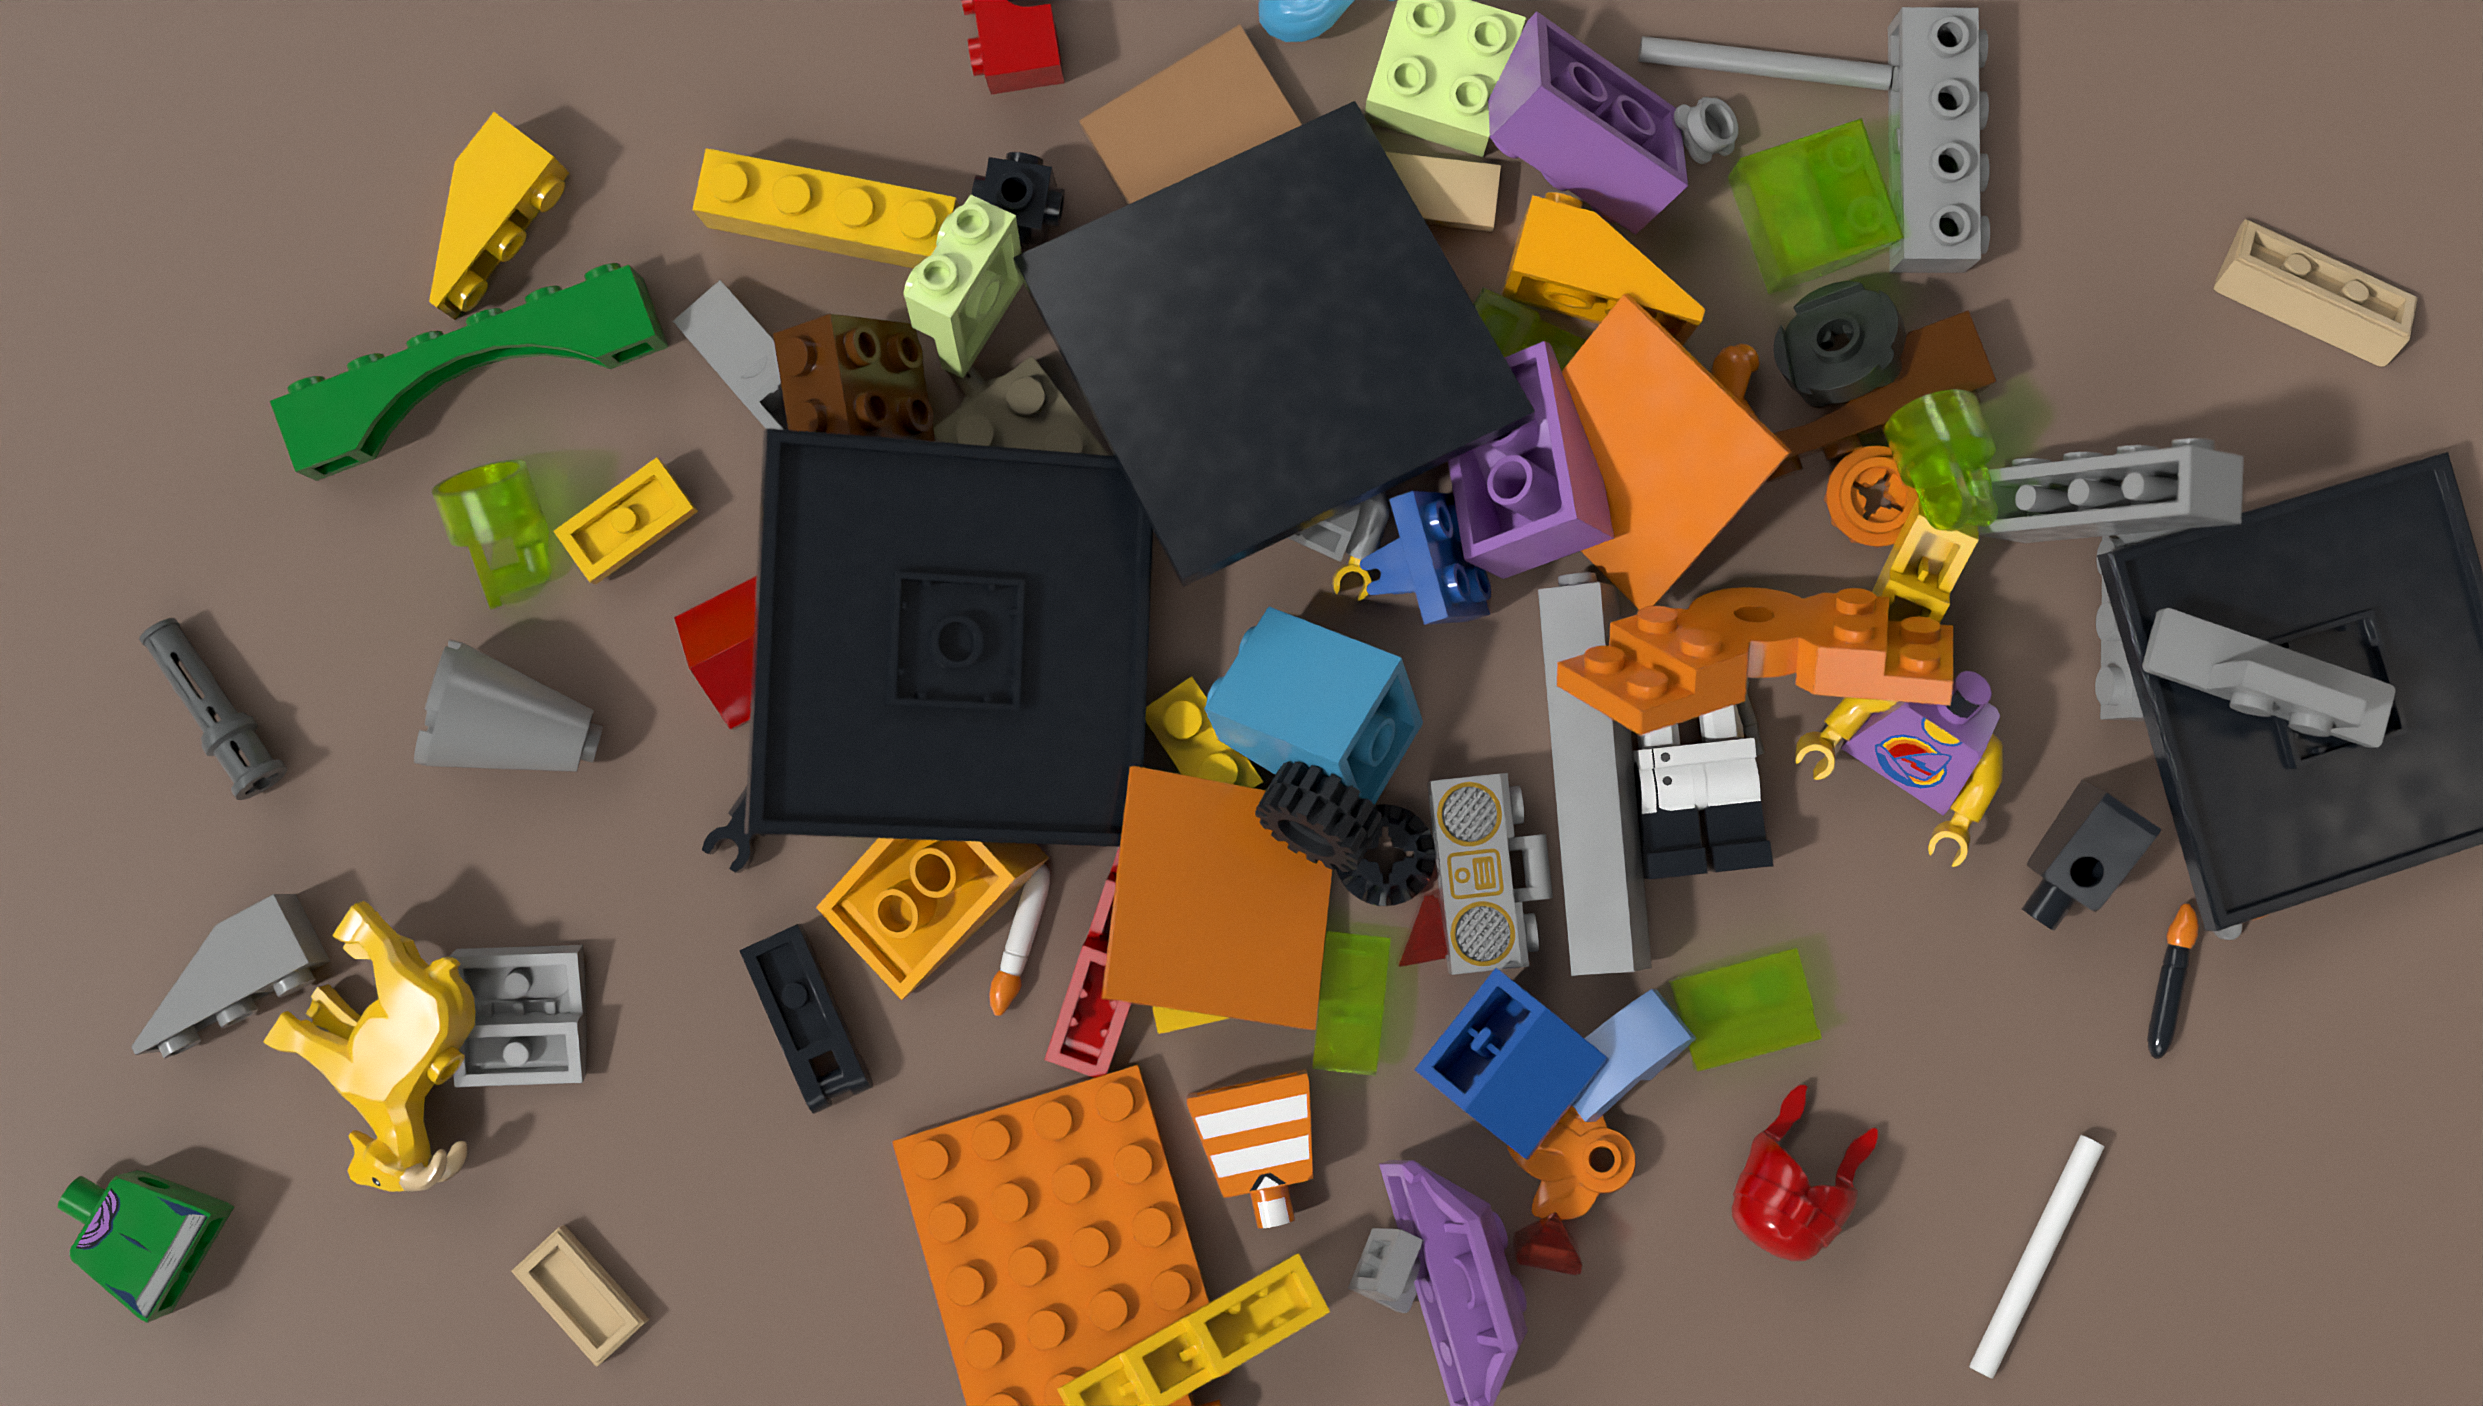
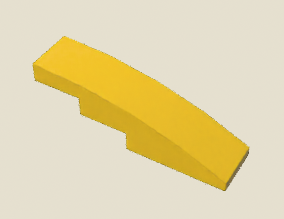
[1057,1253,1330,1406]

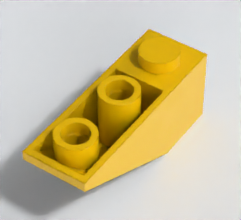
[429,112,569,320]

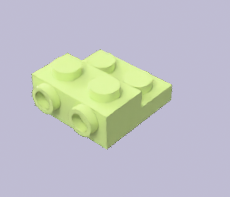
[904,194,1023,378]

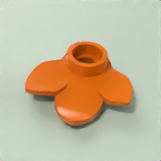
[1507,1105,1636,1221]

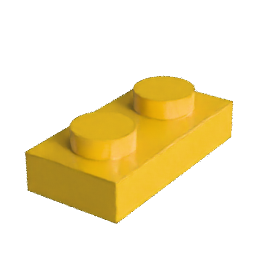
[553,457,698,585]
[1145,676,1263,788]

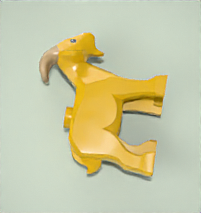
[263,901,476,1192]

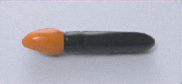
[2147,903,2199,1059]

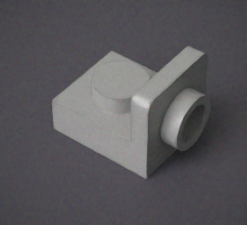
[1348,1228,1423,1313]

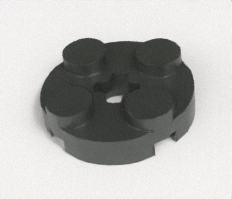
[1773,281,1906,407]

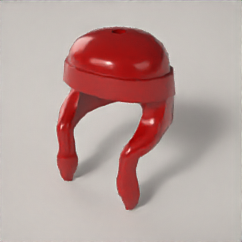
[1731,1085,1878,1262]

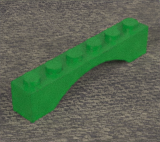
[270,263,669,481]

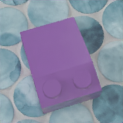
[1448,341,1614,579]

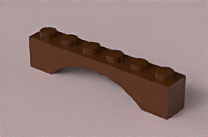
[1766,310,1997,483]

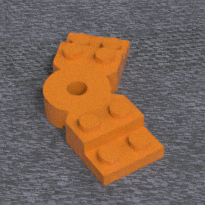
[1557,587,1953,735]

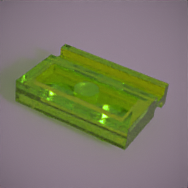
[1669,947,1822,1072]

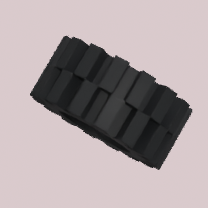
[1255,762,1383,872]

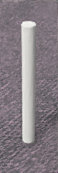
[1969,1135,2105,1379]

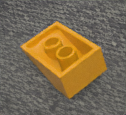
[1501,192,1705,346]
[816,838,1049,1000]

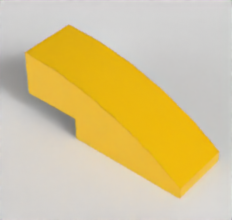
[1872,496,1979,623]

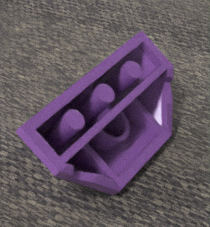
[1379,1160,1528,1406]

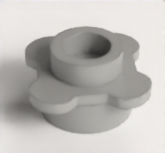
[1674,97,1738,164]

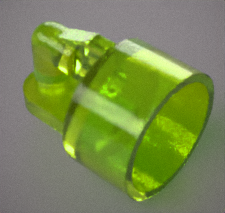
[1884,390,1998,532]
[432,460,552,610]

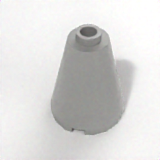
[414,639,603,772]

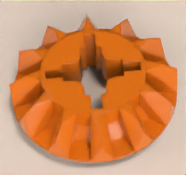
[1823,446,1928,548]

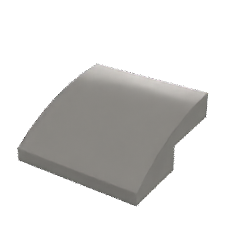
[450,945,587,1087]

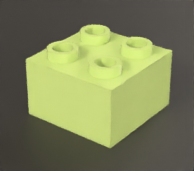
[1364,0,1526,157]

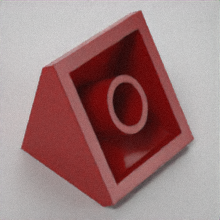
[674,576,757,730]

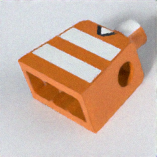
[1186,1069,1313,1229]

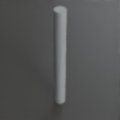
[1638,36,1892,91]

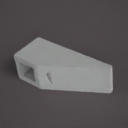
[673,280,788,430]
[131,894,330,1059]

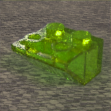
[1728,118,1904,294]

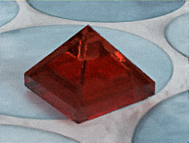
[1513,1212,1582,1276]

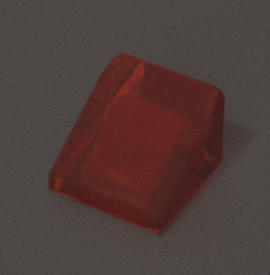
[1396,894,1448,967]

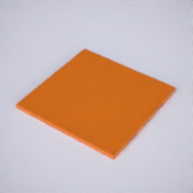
[1562,293,1792,610]
[1102,766,1332,1031]

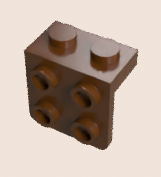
[773,314,935,442]

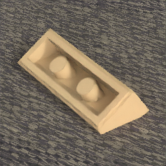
[2214,219,2418,367]

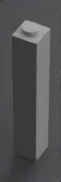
[1538,573,1652,976]

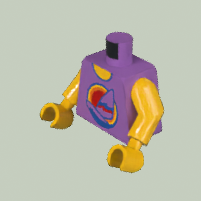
[1795,671,2003,867]

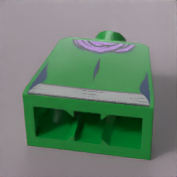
[57,1170,234,1323]

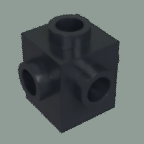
[971,152,1065,249]

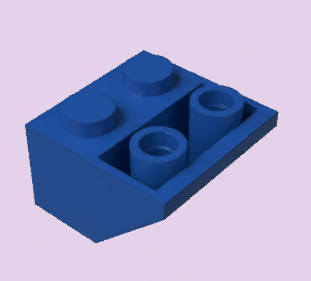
[1414,968,1608,1160]

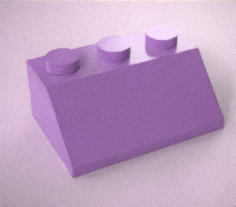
[1488,11,1688,235]

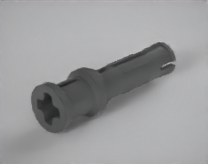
[139,618,287,800]

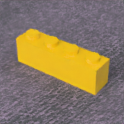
[692,148,960,269]

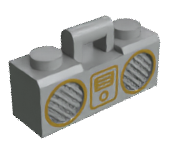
[1427,773,1553,975]

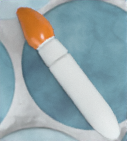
[989,864,1050,1016]

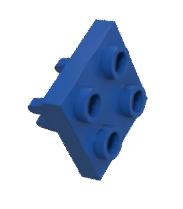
[1360,491,1491,625]

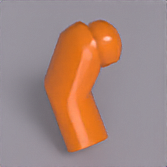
[1711,343,1760,419]

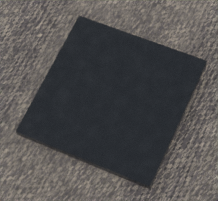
[1013,101,1535,587]
[745,428,1153,847]
[2097,452,2483,931]

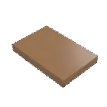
[1079,25,1302,205]

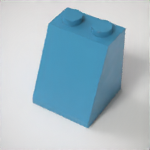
[1204,606,1423,805]

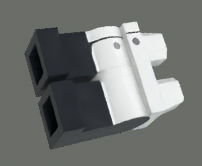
[1633,704,1774,880]

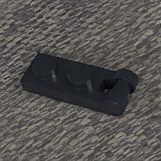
[739,923,873,1114]

